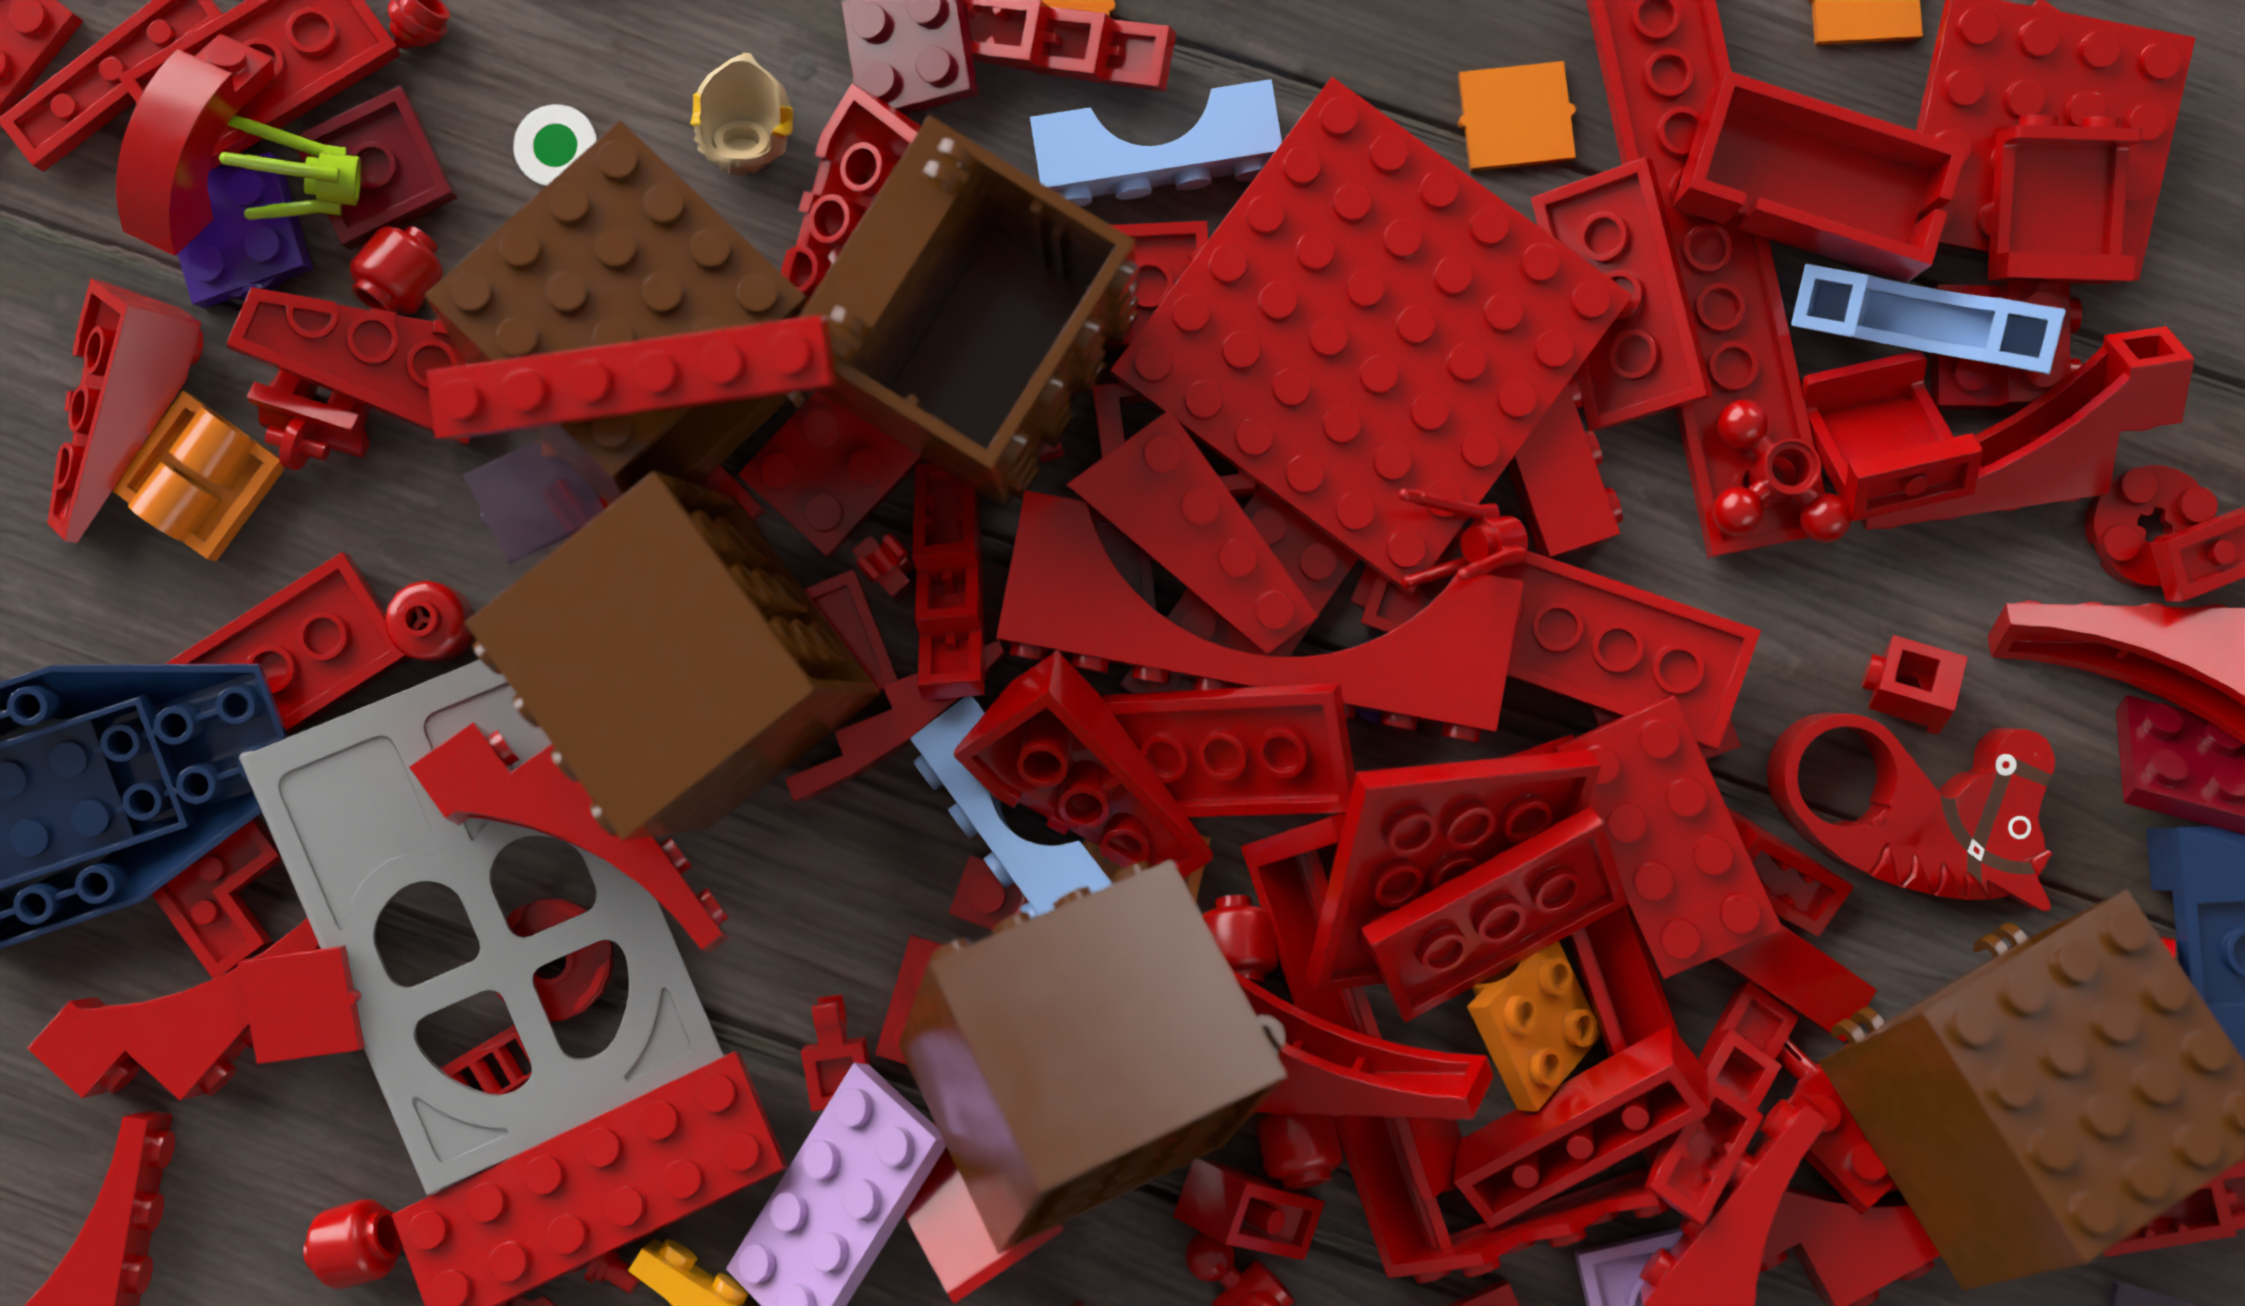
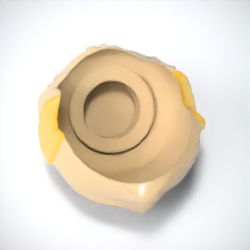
[690,52,794,176]

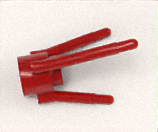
[1398,488,1528,587]

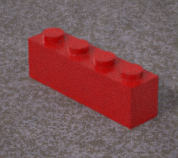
[1506,376,1623,559]
[1454,1024,1710,1229]

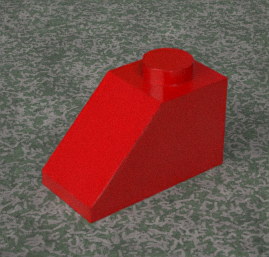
[1173,1158,1325,1260]

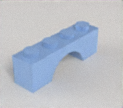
[1030,79,1282,207]
[1791,264,2066,375]
[910,696,1113,918]

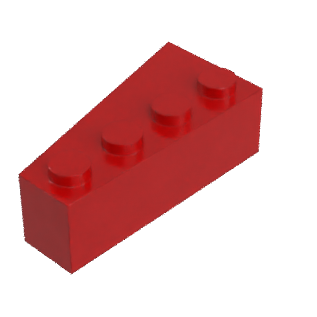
[1066,410,1319,654]

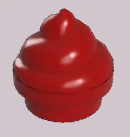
[387,0,450,49]

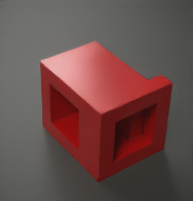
[1861,635,1968,735]

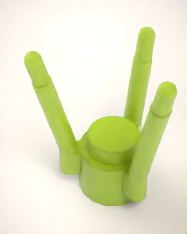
[219,115,361,220]

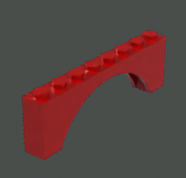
[996,490,1524,743]

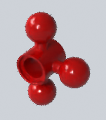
[1712,399,1852,543]
[1185,1232,1295,1306]

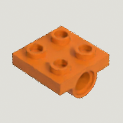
[113,391,285,562]
[1467,941,1602,1112]

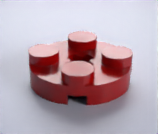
[2085,465,2218,589]

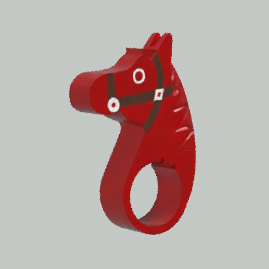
[1767,713,2055,911]

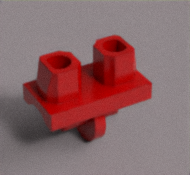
[247,370,371,471]

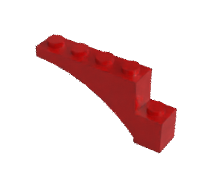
[1860,326,2195,530]
[1987,600,2245,744]
[409,722,729,953]
[27,917,320,1101]
[1229,966,1494,1120]
[1639,1092,1828,1306]
[24,1110,175,1306]
[1759,1186,1941,1306]

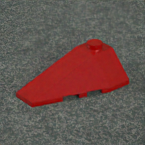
[780,83,922,304]
[47,278,203,543]
[953,651,1213,879]

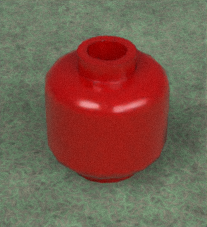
[350,226,443,316]
[385,580,475,664]
[1201,895,1279,986]
[1255,1113,1344,1190]
[303,1199,403,1290]

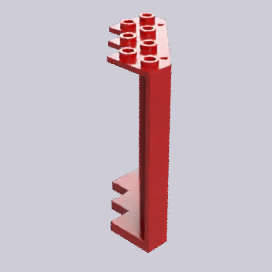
[1240,734,1679,1283]

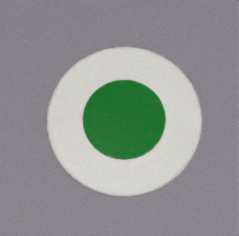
[514,104,597,186]

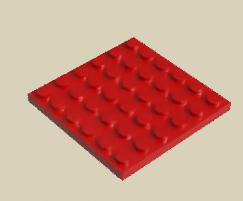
[1110,77,1633,596]

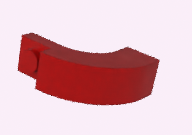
[116,34,276,256]

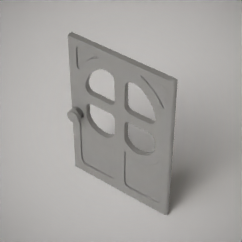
[239,660,724,1195]

